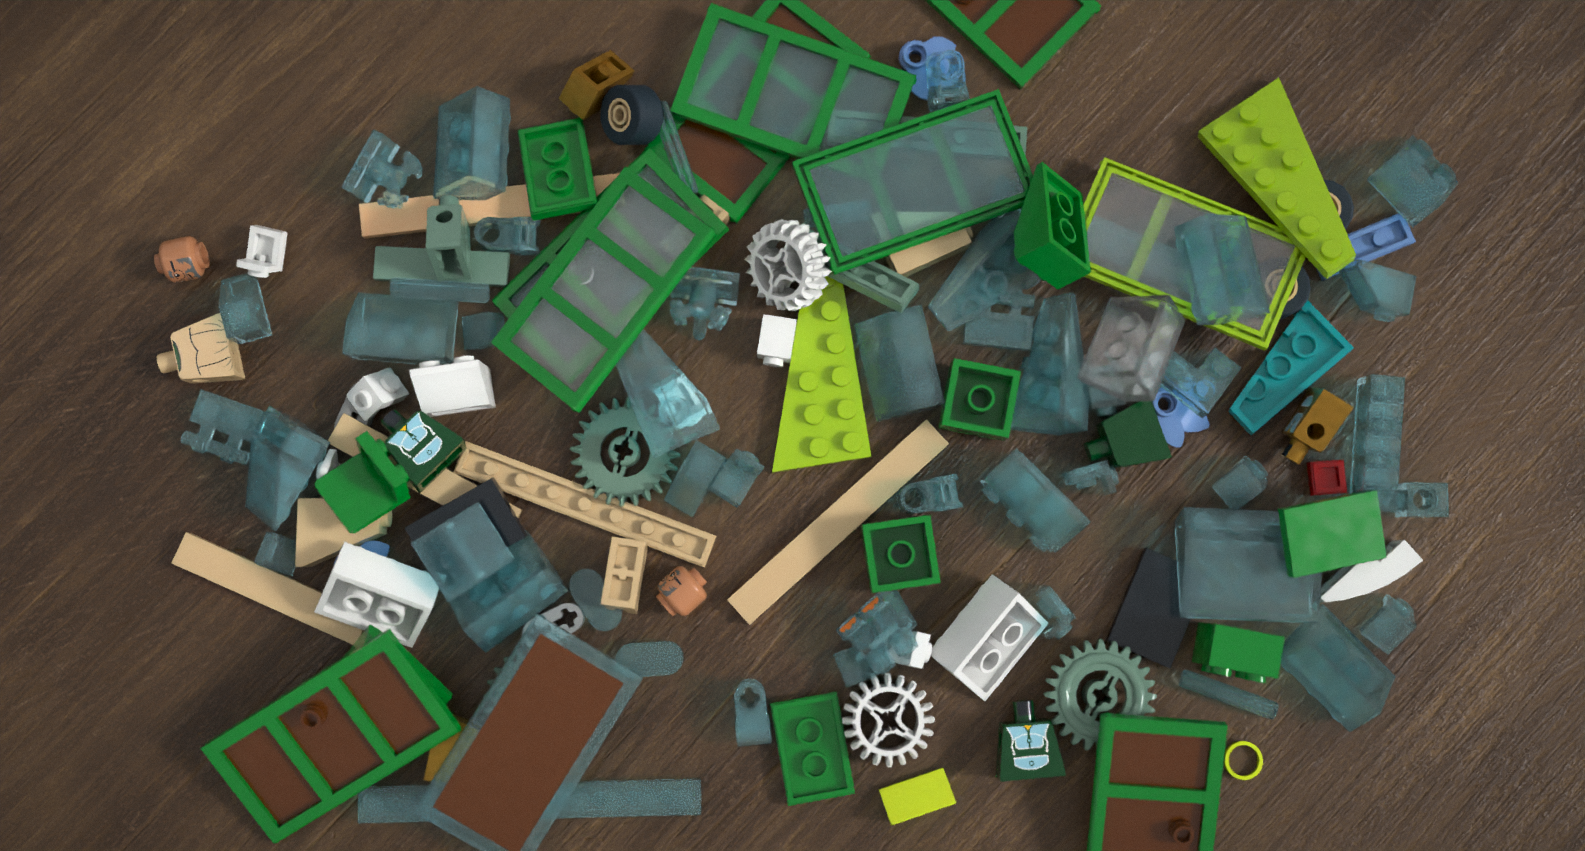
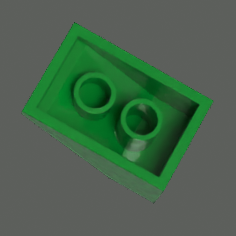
[1014,162,1091,290]

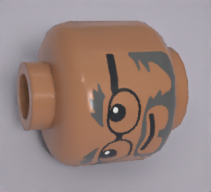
[154,236,209,283]
[656,566,707,616]

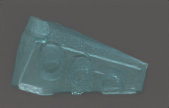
[928,211,1041,332]
[1011,292,1089,435]
[607,321,720,458]

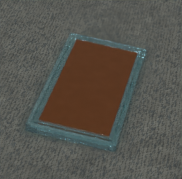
[413,613,643,851]

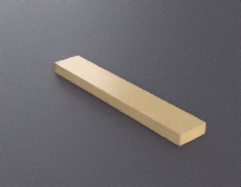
[327,413,523,518]
[172,532,364,645]

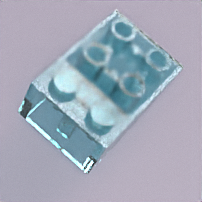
[245,405,330,531]

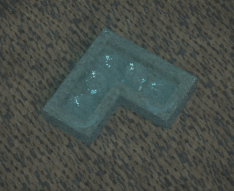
[1149,347,1241,419]

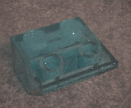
[1367,135,1459,227]
[411,502,515,602]

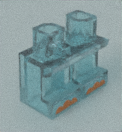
[836,590,918,675]

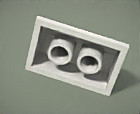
[315,542,442,648]
[931,574,1049,701]

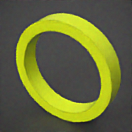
[1224,741,1263,780]

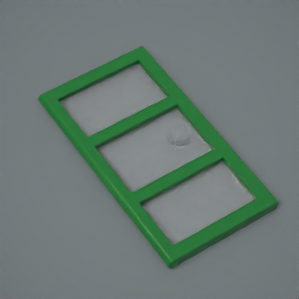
[491,166,716,413]

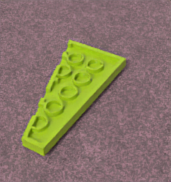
[1198,78,1356,279]
[772,276,871,473]

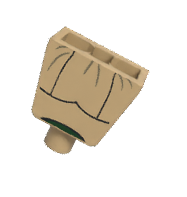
[157,313,245,383]

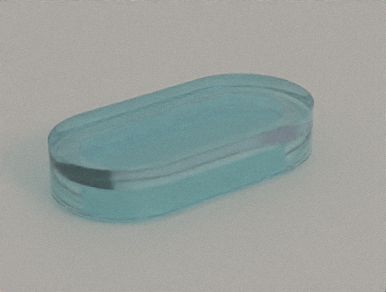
[569,569,623,631]
[615,641,684,677]

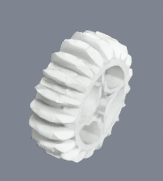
[744,219,832,311]
[842,673,935,767]

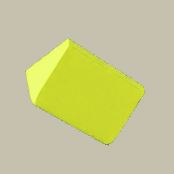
[879,767,956,825]

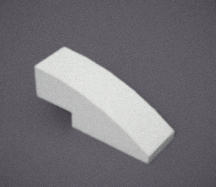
[1310,540,1423,602]

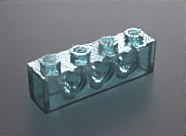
[1350,374,1405,514]

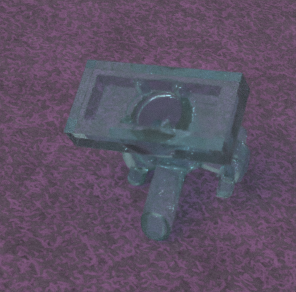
[341,129,423,209]
[670,267,740,340]

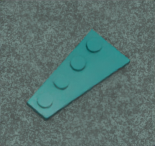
[1228,300,1354,436]

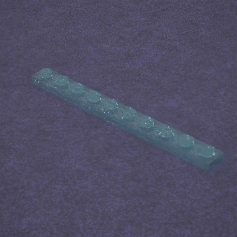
[358,778,702,823]

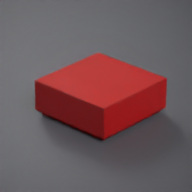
[1307,459,1347,496]

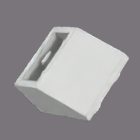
[410,356,496,417]

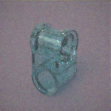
[925,50,969,113]
[474,217,540,256]
[896,474,964,514]
[734,678,772,747]

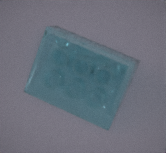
[1174,507,1322,624]

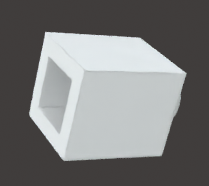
[757,314,797,367]

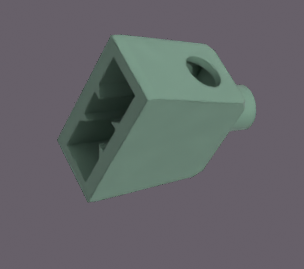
[426,195,472,282]

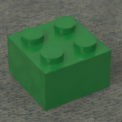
[938,358,1021,441]
[860,515,941,593]
[1192,622,1285,683]

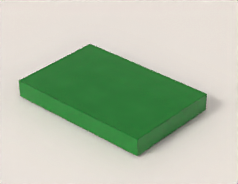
[517,118,598,221]
[1278,490,1387,578]
[770,691,855,806]

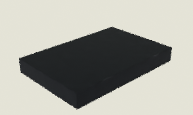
[405,477,528,585]
[1105,548,1209,668]

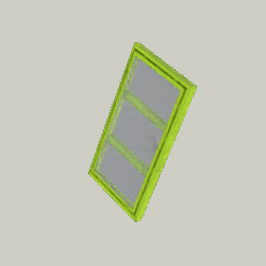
[1083,157,1306,351]

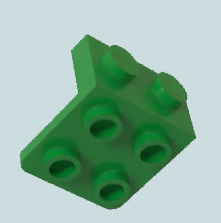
[315,431,410,534]

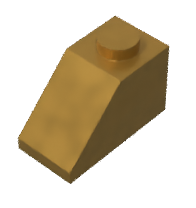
[558,50,634,120]

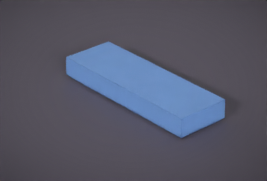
[1316,212,1416,281]

